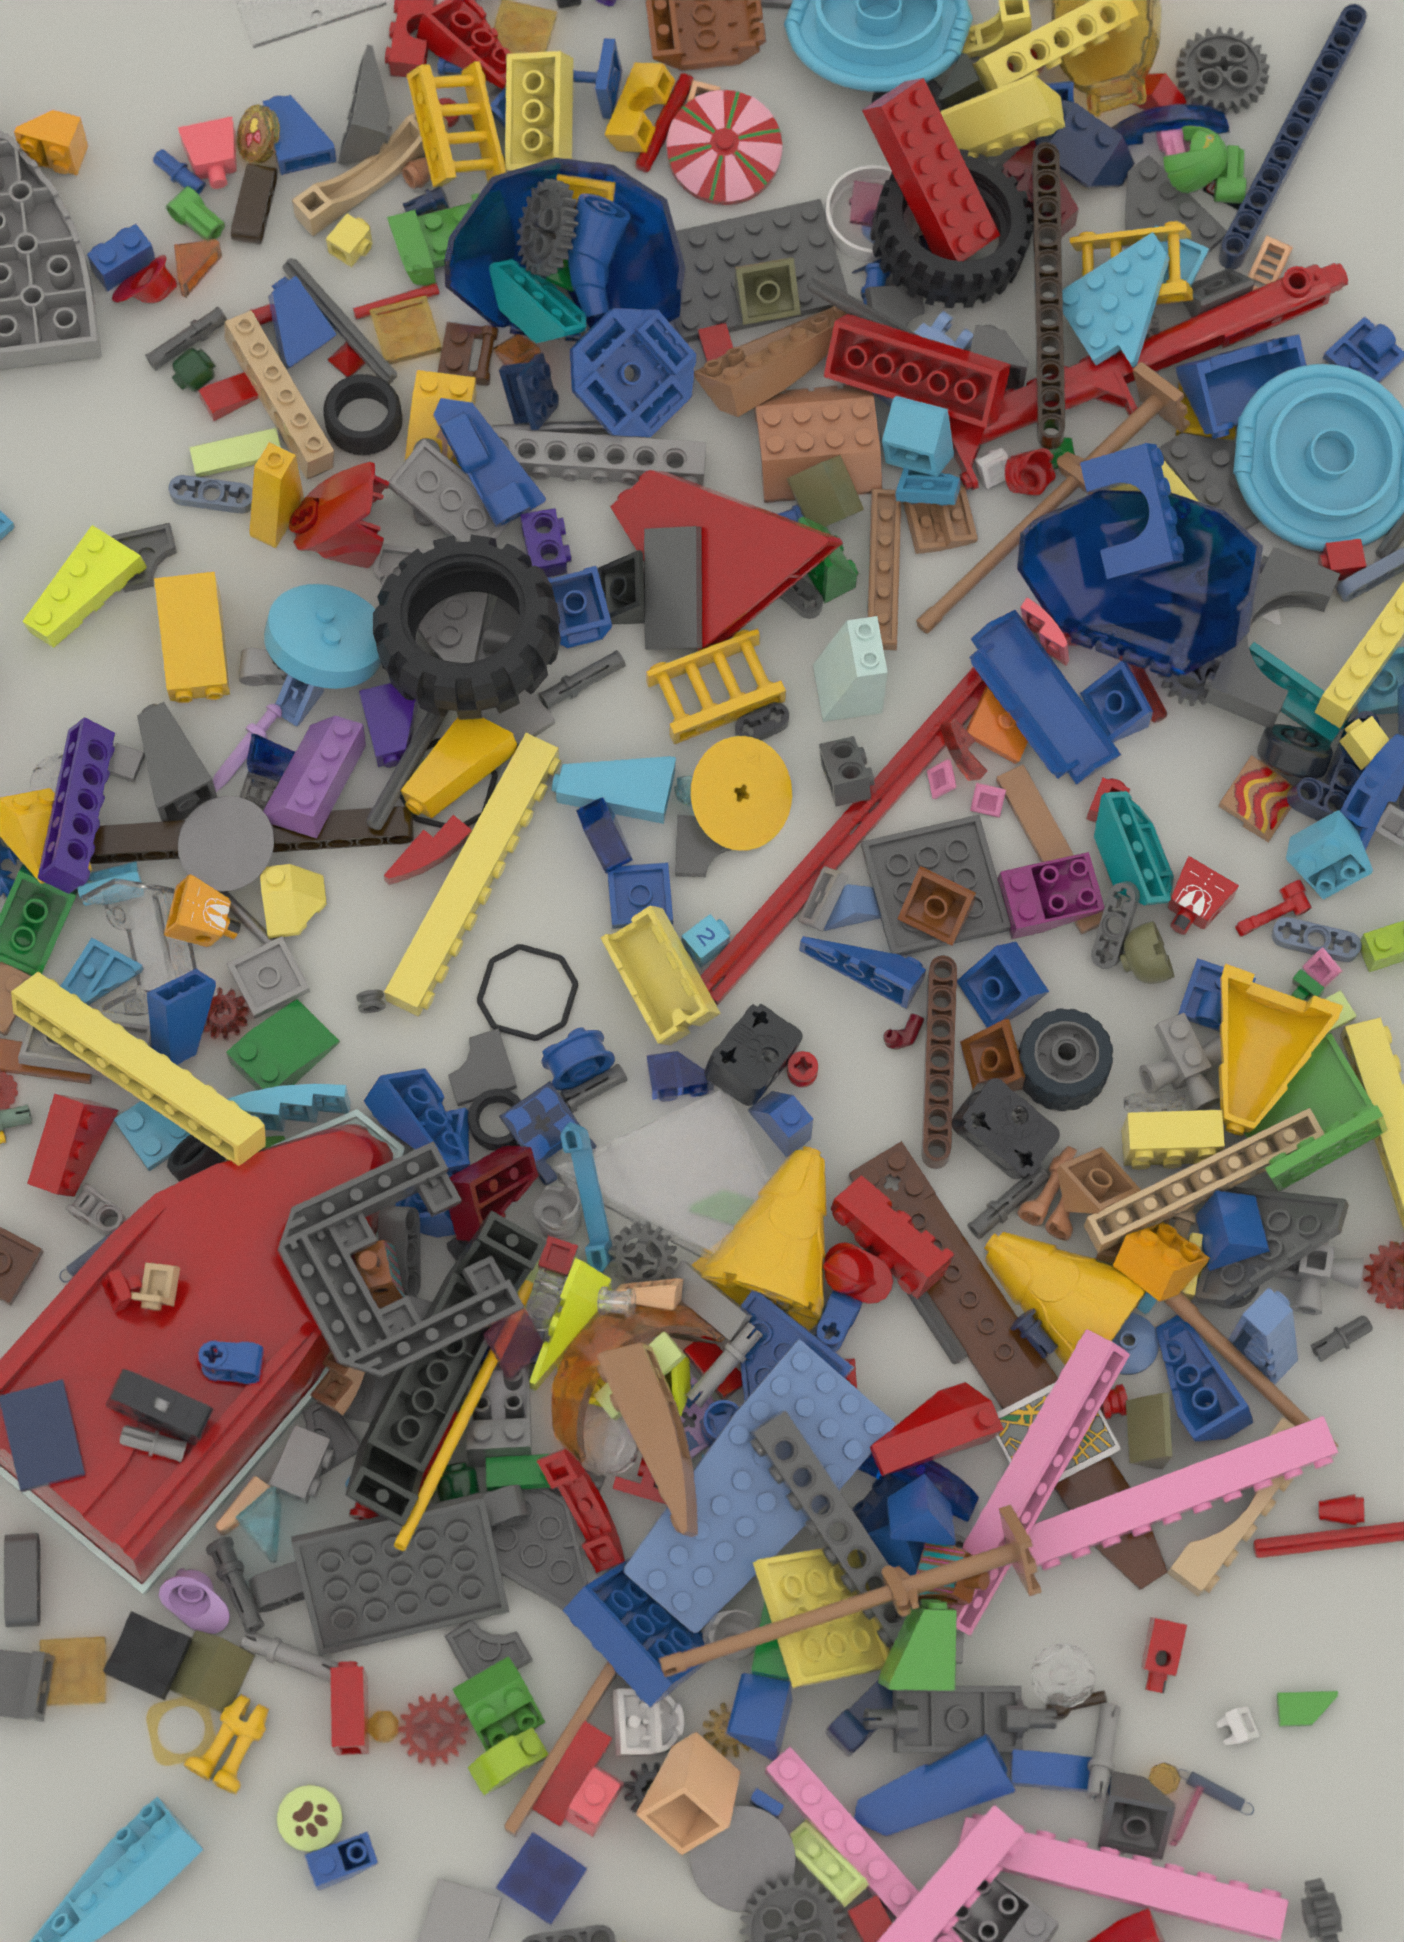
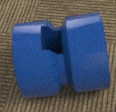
[700,1400,739,1448]

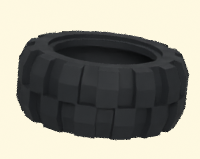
[373,534,561,720]

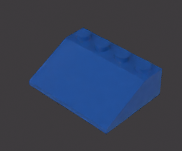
[562,1558,709,1708]

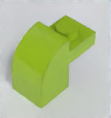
[468,1727,549,1796]

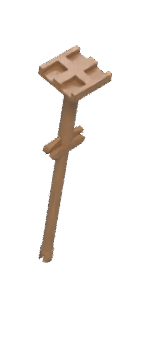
[916,362,1190,634]
[659,1504,1042,1677]

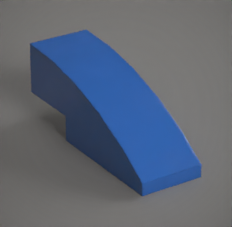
[1010,1749,1092,1792]

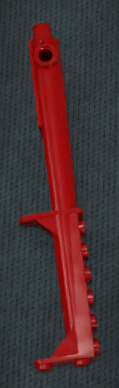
[949,263,1348,490]

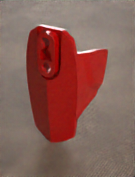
[289,462,389,568]

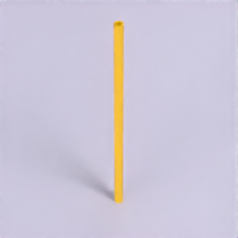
[394,1280,535,1551]

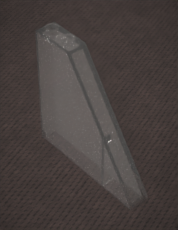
[555,1090,771,1261]

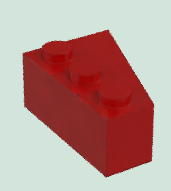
[27,1093,119,1197]

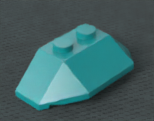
[489,259,586,344]
[1094,791,1174,906]

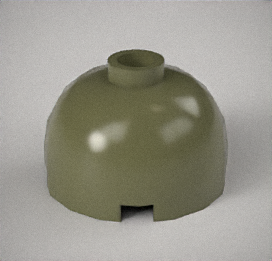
[1120,921,1175,984]

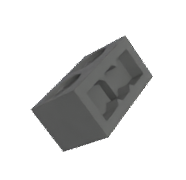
[819,736,875,807]

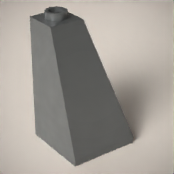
[137,701,217,822]

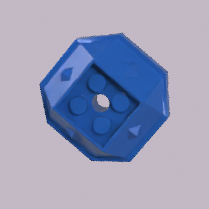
[569,308,697,438]

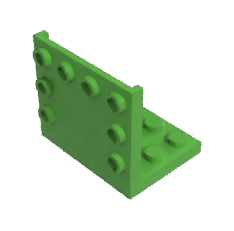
[1244,1033,1388,1191]

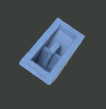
[275,675,324,726]
[824,884,881,931]

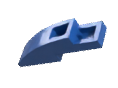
[1340,734,1404,851]

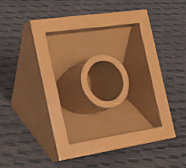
[1057,1146,1141,1214]

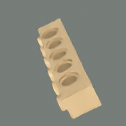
[225,310,334,479]

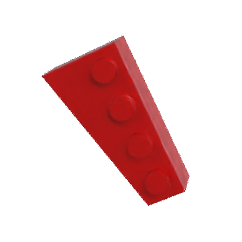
[830,1175,955,1299]

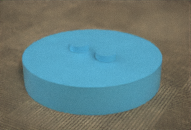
[264,584,381,689]

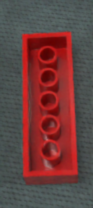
[862,78,1000,261]
[823,314,1011,428]

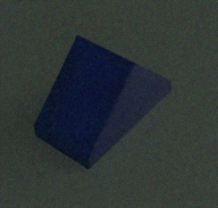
[246,734,295,782]

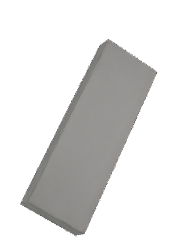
[670,1261,752,1341]

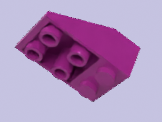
[998,852,1105,939]

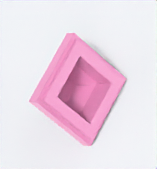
[927,759,956,799]
[970,783,1006,818]
[1302,948,1342,988]

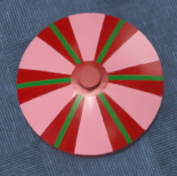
[667,90,782,205]

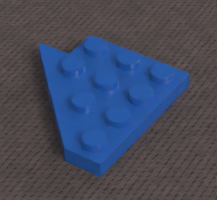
[740,1291,855,1401]

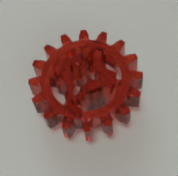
[1364,1241,1404,1310]
[398,1693,469,1767]

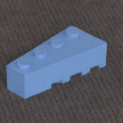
[1228,1288,1298,1385]

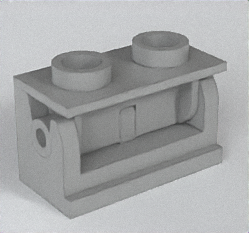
[269,1425,335,1504]

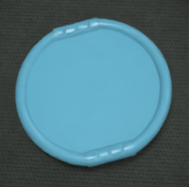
[784,0,973,92]
[1233,364,1404,552]

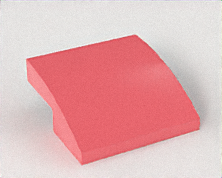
[1020,597,1069,666]

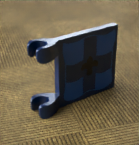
[499,1081,598,1185]

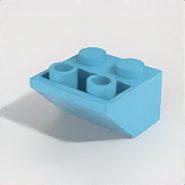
[882,396,954,477]
[1286,810,1373,900]

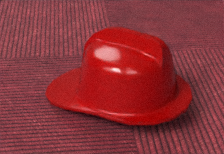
[112,255,178,304]
[822,1242,893,1304]

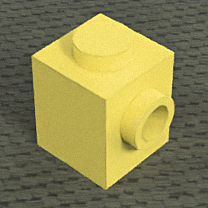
[326,213,373,268]
[1339,716,1390,770]

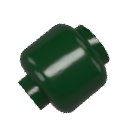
[172,348,216,392]
[437,1461,481,1502]

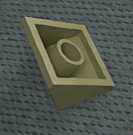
[734,257,801,325]
[787,455,864,527]
[1126,1393,1173,1469]
[169,1630,255,1713]

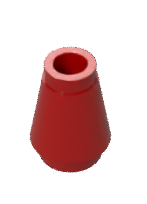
[1319,1494,1365,1526]

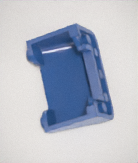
[1175,334,1307,439]

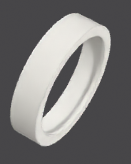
[825,165,920,262]

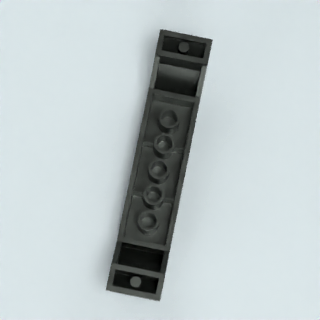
[345,1211,547,1527]

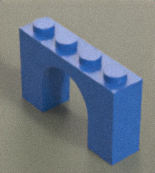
[1080,443,1184,580]

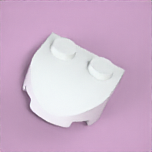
[613,1689,685,1756]

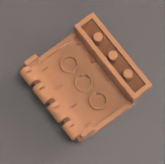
[754,385,882,503]

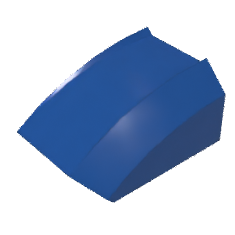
[548,566,612,648]

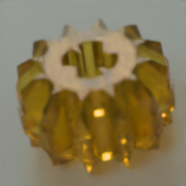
[703,1703,751,1758]

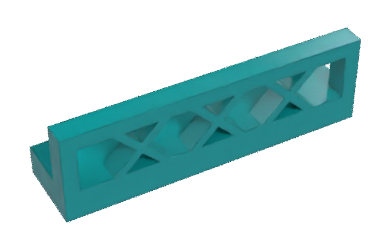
[1249,642,1352,745]

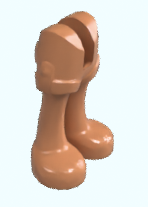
[1017,1146,1077,1240]

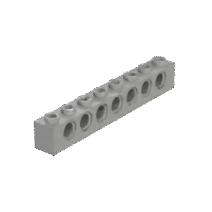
[492,428,706,486]

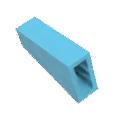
[552,756,676,824]

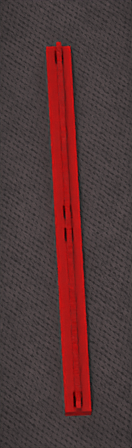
[700,667,987,1006]

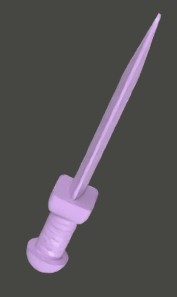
[212,704,282,792]

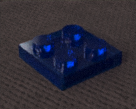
[496,1832,588,1925]

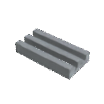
[798,866,849,931]

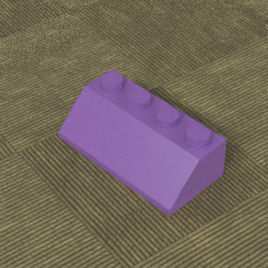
[263,715,366,838]

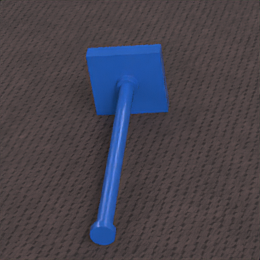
[438,38,623,119]

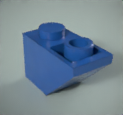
[305,1832,379,1891]

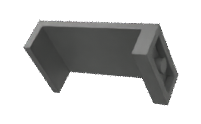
[0,1649,55,1722]

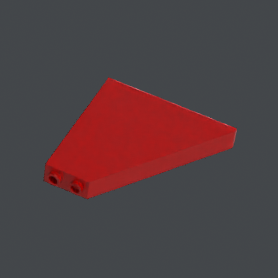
[610,470,843,651]

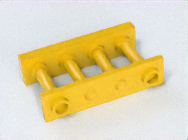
[407,61,506,187]
[1069,221,1193,305]
[646,628,786,745]

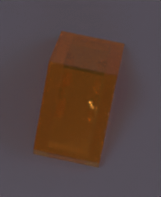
[174,239,222,298]
[493,334,541,365]

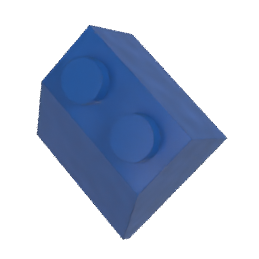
[957,941,1049,1028]

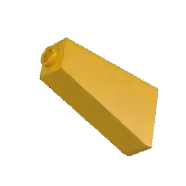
[249,442,304,548]
[400,717,518,819]

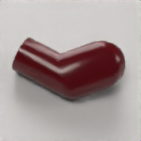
[883,1013,924,1050]

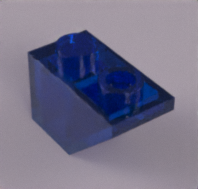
[576,797,633,874]
[646,1051,714,1102]

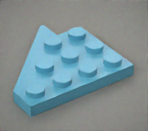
[1053,232,1170,368]

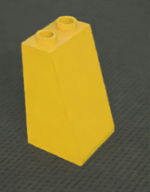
[154,571,230,703]

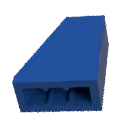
[263,95,337,175]
[268,276,337,370]
[147,969,216,1065]
[748,1091,814,1158]

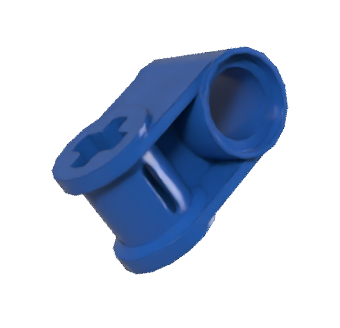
[815,1290,863,1352]
[198,1341,264,1384]

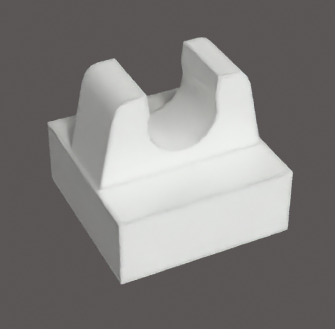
[975,448,1008,489]
[1217,1706,1260,1745]

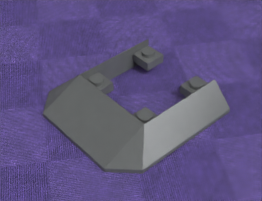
[277,1141,524,1378]

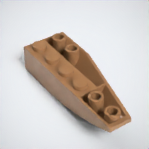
[694,306,847,417]
[596,1342,698,1537]

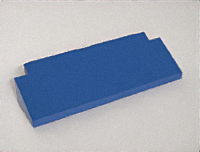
[969,610,1121,785]

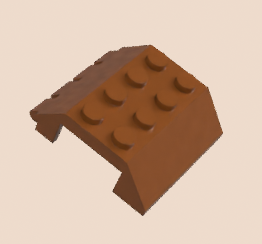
[645,0,766,71]

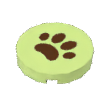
[277,1785,343,1852]

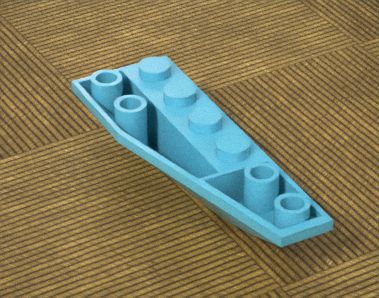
[30,1796,204,1942]

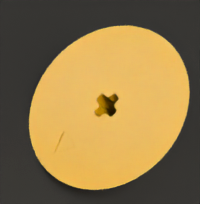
[691,736,792,850]

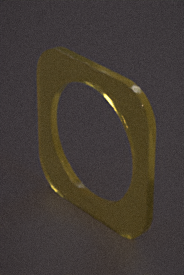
[146,1697,216,1766]

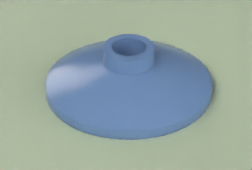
[1112,1313,1159,1375]

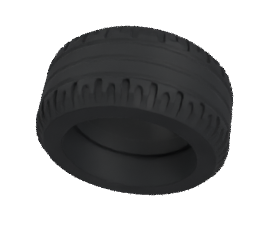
[323,374,402,456]

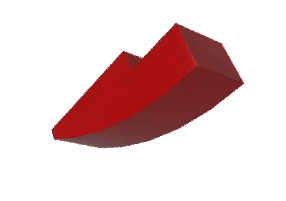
[384,814,472,885]
[533,1720,612,1827]

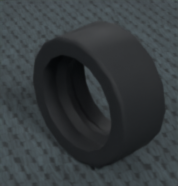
[468,1088,521,1151]
[167,1134,226,1182]

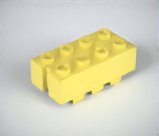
[600,905,721,1046]

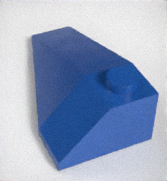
[799,936,926,1009]

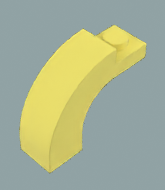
[962,0,1032,59]

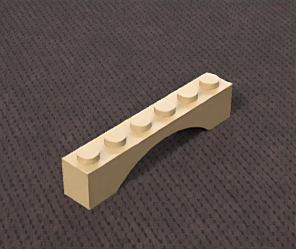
[292,111,448,236]
[1167,1417,1295,1597]

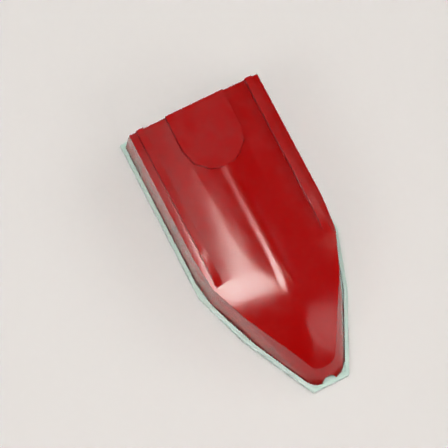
[0,1109,406,1596]

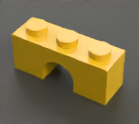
[604,62,676,153]

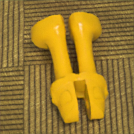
[183,1694,269,1795]

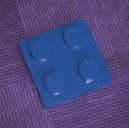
[607,862,673,929]

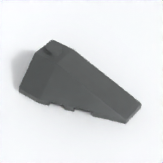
[338,44,392,165]

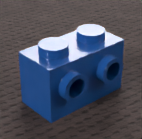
[87,224,155,292]

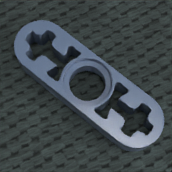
[168,475,252,514]
[1336,547,1404,602]
[1271,917,1361,962]

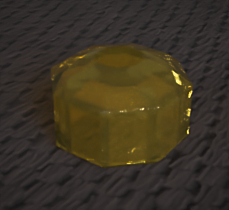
[368,1711,400,1743]
[1147,1762,1181,1795]

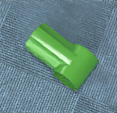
[1214,145,1246,204]
[166,186,225,243]

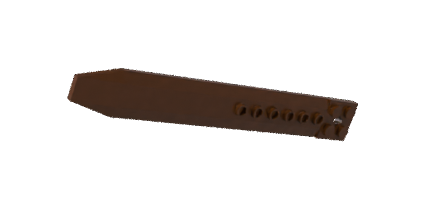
[849,1141,1168,1590]

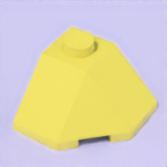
[260,864,327,939]

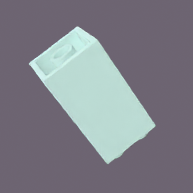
[813,616,888,722]

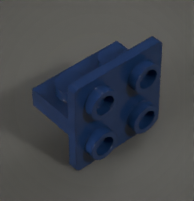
[498,353,559,431]

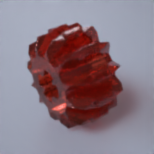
[203,987,250,1041]

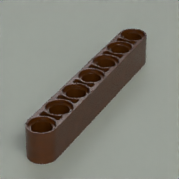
[921,955,957,1169]

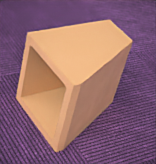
[637,1732,741,1855]

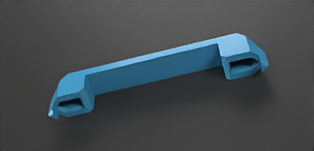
[560,1122,613,1273]

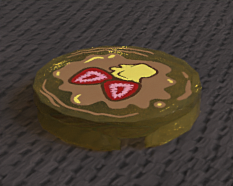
[237,104,280,164]

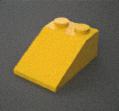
[404,370,477,471]
[0,788,92,884]

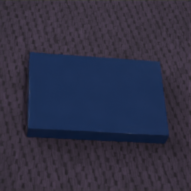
[0,1379,86,1492]

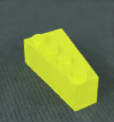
[22,525,147,648]

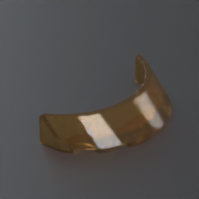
[551,1303,726,1463]

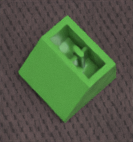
[452,1656,546,1751]

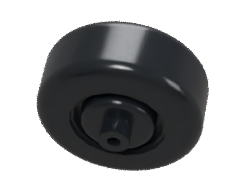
[1257,724,1333,779]

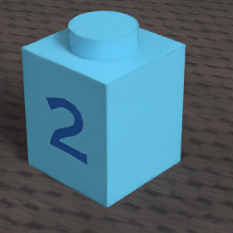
[681,914,730,968]

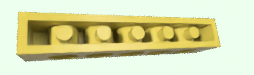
[973,0,1139,92]

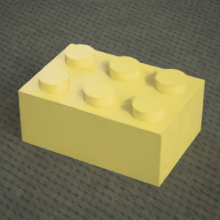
[1121,1110,1225,1170]

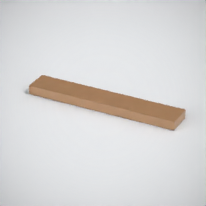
[867,489,901,651]
[996,764,1109,935]
[504,1661,618,1837]

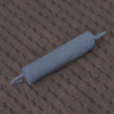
[59,1229,116,1283]
[1178,1769,1254,1815]

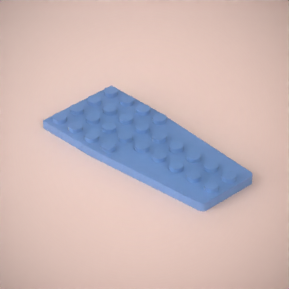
[623,1339,896,1633]

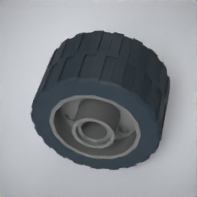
[1018,1008,1113,1111]

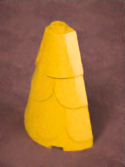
[1218,963,1343,1136]
[701,1146,827,1321]
[984,1231,1146,1366]

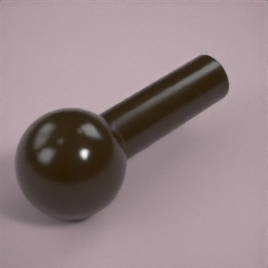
[1045,1690,1107,1720]

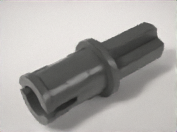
[1311,1315,1373,1362]

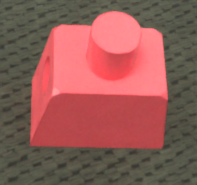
[178,116,237,189]
[565,1766,624,1837]

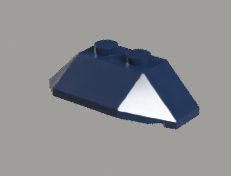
[1034,100,1135,188]

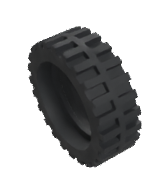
[870,149,1033,309]

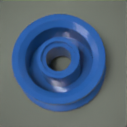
[541,1027,615,1091]

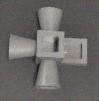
[1139,1013,1221,1111]
[1274,1241,1364,1315]

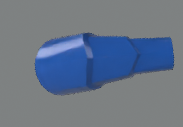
[567,193,631,320]

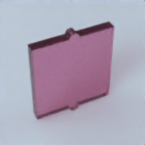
[848,180,883,227]
[483,1307,543,1378]
[1168,1785,1204,1847]

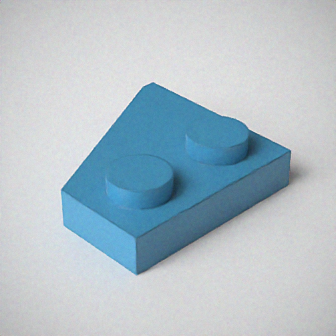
[896,468,960,506]
[60,938,144,1006]

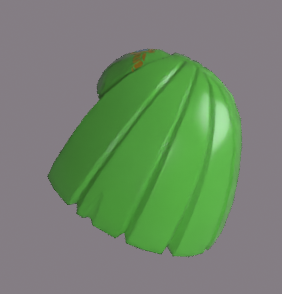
[1164,126,1228,193]

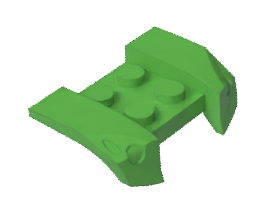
[387,188,514,286]

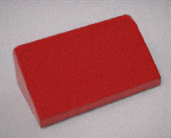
[683,1333,743,1400]

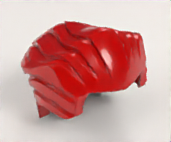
[1004,448,1056,496]

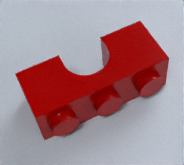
[384,0,437,78]

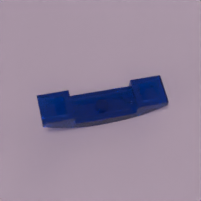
[1111,104,1230,146]
[858,1453,979,1522]

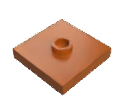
[964,686,1028,764]

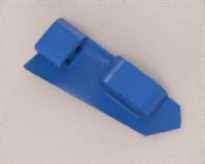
[433,398,546,527]
[854,1734,1016,1836]

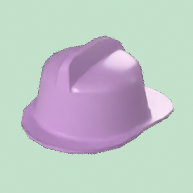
[159,1568,230,1634]

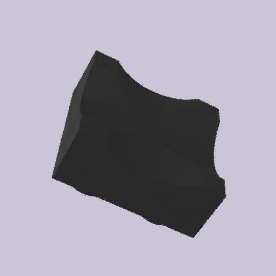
[103,1611,192,1701]

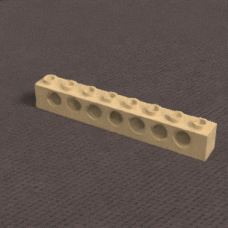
[1084,1108,1324,1253]

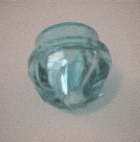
[674,776,693,806]

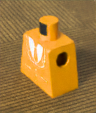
[164,874,241,947]

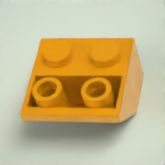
[14,110,88,175]
[1113,1222,1210,1302]

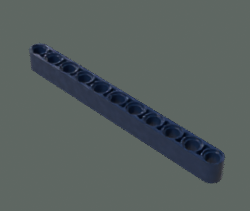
[1218,4,1367,270]

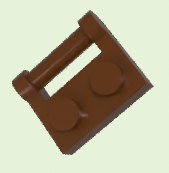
[437,322,499,386]

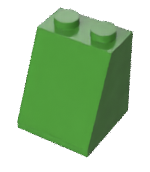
[878,1599,957,1691]

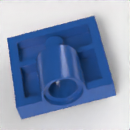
[1323,316,1404,383]
[1178,958,1256,1032]

